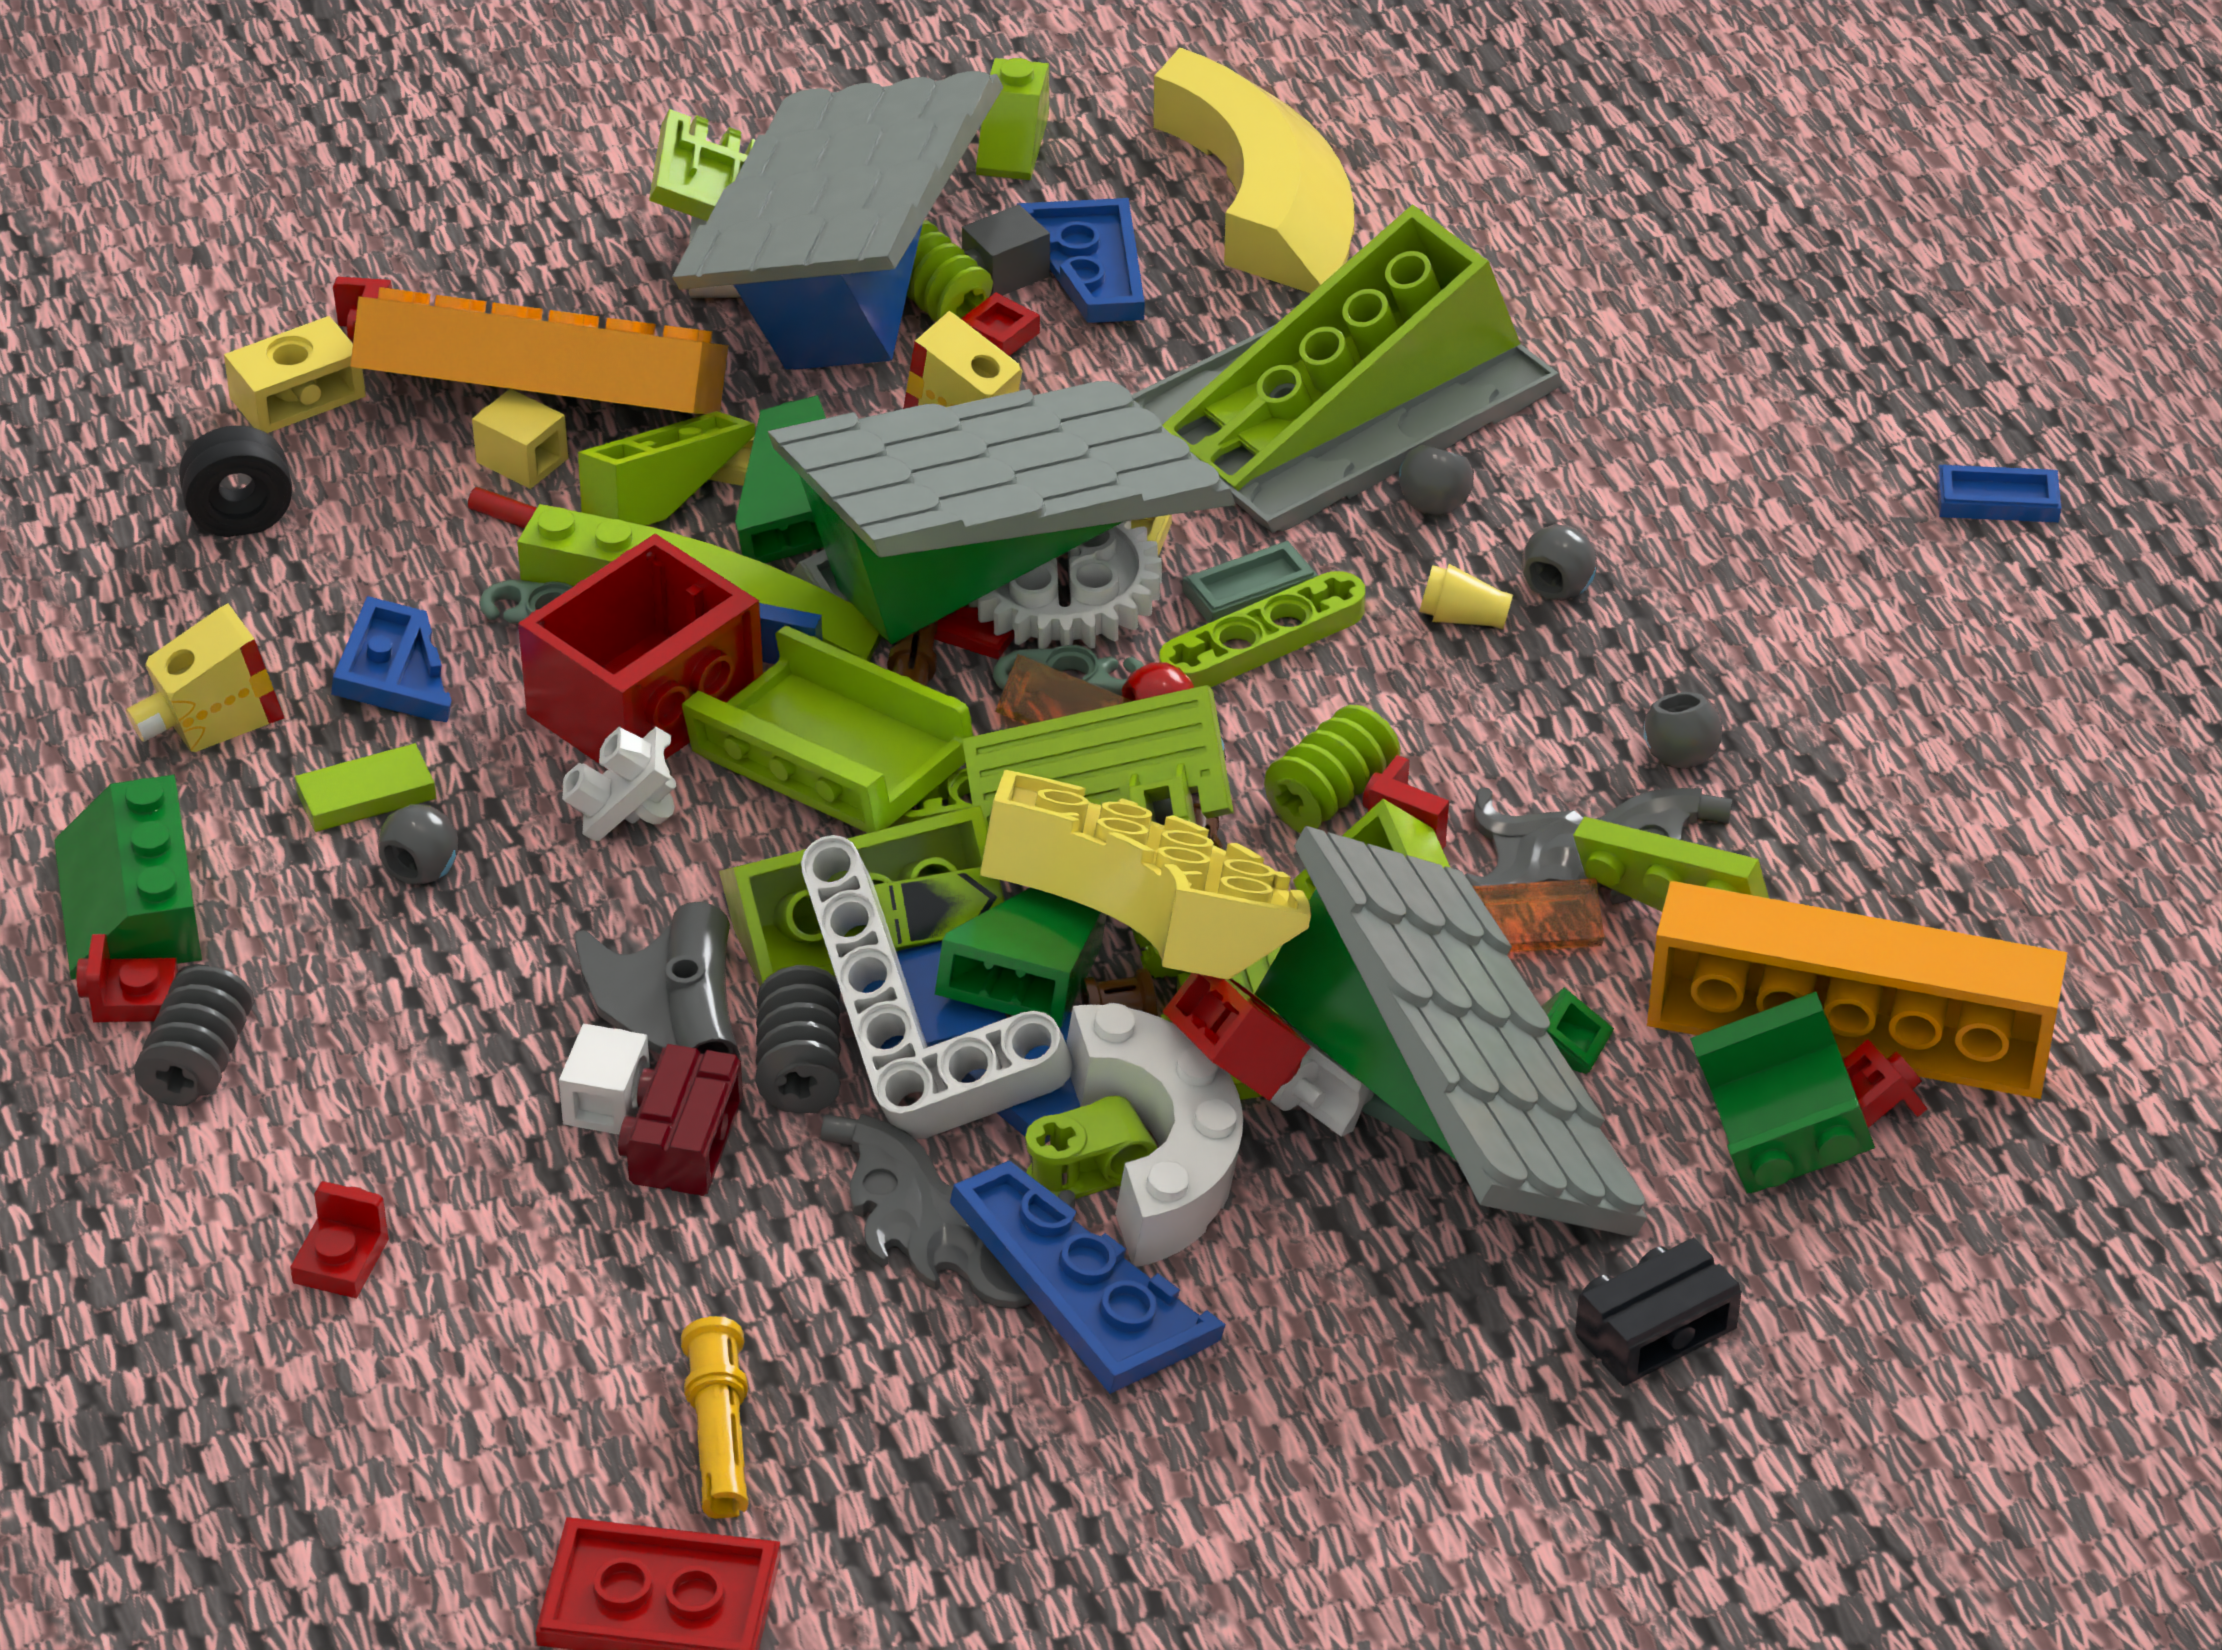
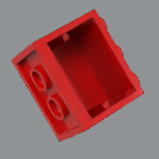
[518,533,763,770]

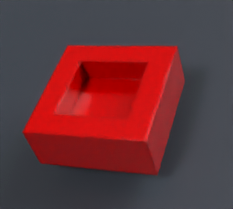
[960,292,1040,356]

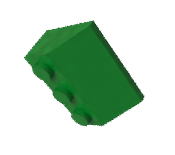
[54,774,202,980]

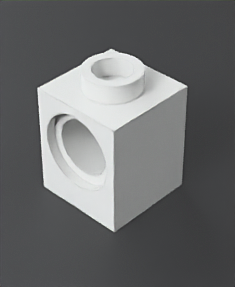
[559,1023,650,1134]

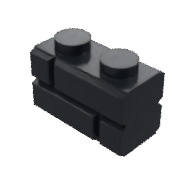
[1575,1237,1742,1386]

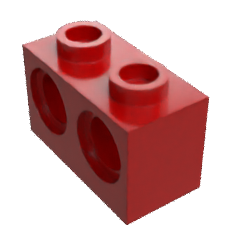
[1162,973,1311,1101]

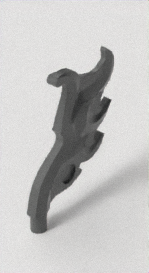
[1465,788,1733,907]
[821,1114,1075,1309]

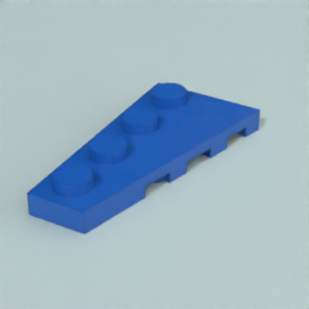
[950,1160,1226,1394]

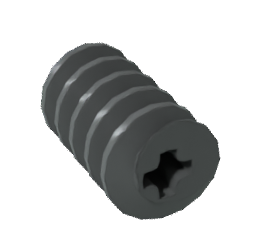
[134,964,255,1106]
[755,965,841,1113]

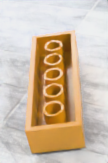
[350,287,729,414]
[1647,881,2068,1099]

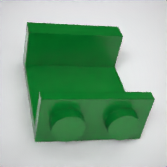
[1690,991,1875,1193]

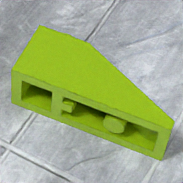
[578,411,755,526]

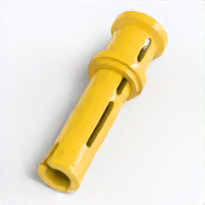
[681,1316,749,1519]

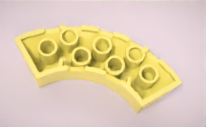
[1153,48,1354,293]
[980,770,1311,980]

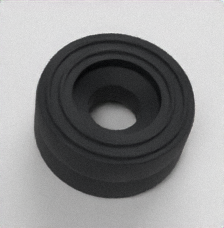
[179,425,292,537]

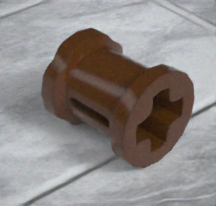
[1081,968,1158,1016]

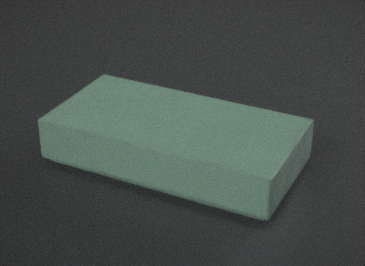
[1182,540,1318,623]

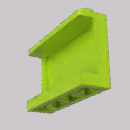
[682,626,973,833]

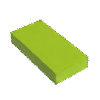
[295,743,437,832]

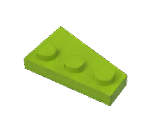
[1573,816,1769,912]

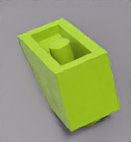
[976,58,1049,180]

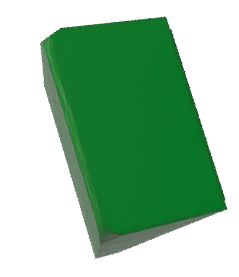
[1541,987,1614,1074]

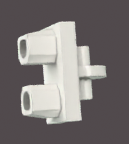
[562,727,676,841]
[1270,1014,1374,1137]

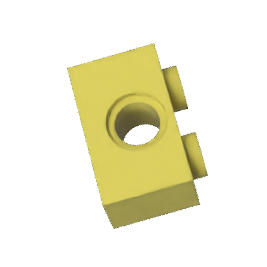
[224,316,366,433]

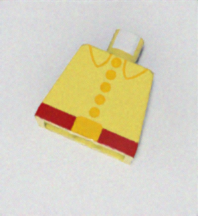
[903,311,1022,409]
[125,603,285,752]

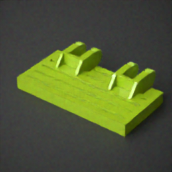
[649,109,756,221]
[962,685,1234,832]

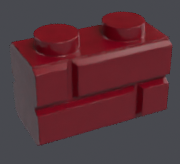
[618,1044,743,1196]

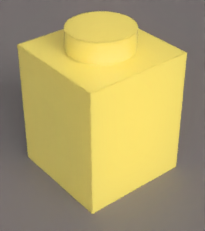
[472,389,569,489]

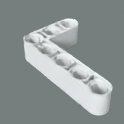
[801,835,1073,1140]

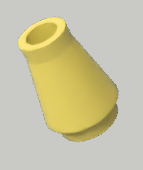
[1419,564,1513,629]

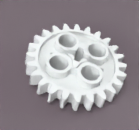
[969,521,1162,649]

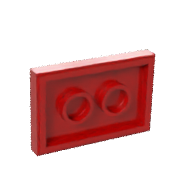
[535,1517,781,1650]

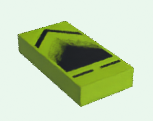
[874,867,1003,948]

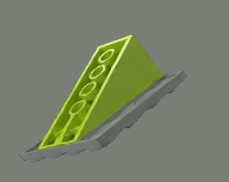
[1132,204,1563,533]

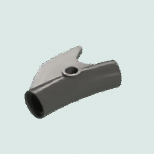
[575,902,740,1059]

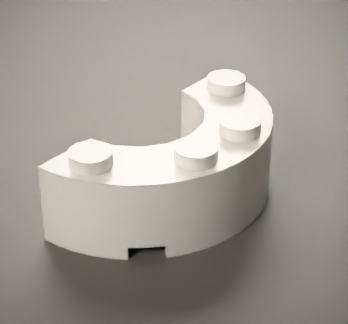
[1066,1003,1243,1267]

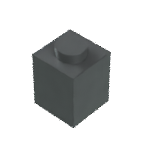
[962,204,1050,297]

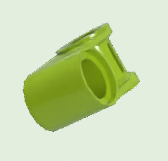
[1025,1095,1158,1199]

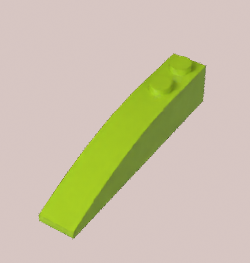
[517,504,882,661]

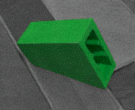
[735,395,826,563]
[934,887,1107,1028]

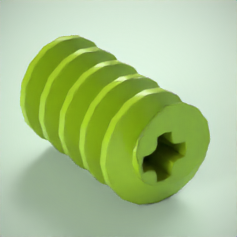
[907,220,993,322]
[1264,705,1401,834]

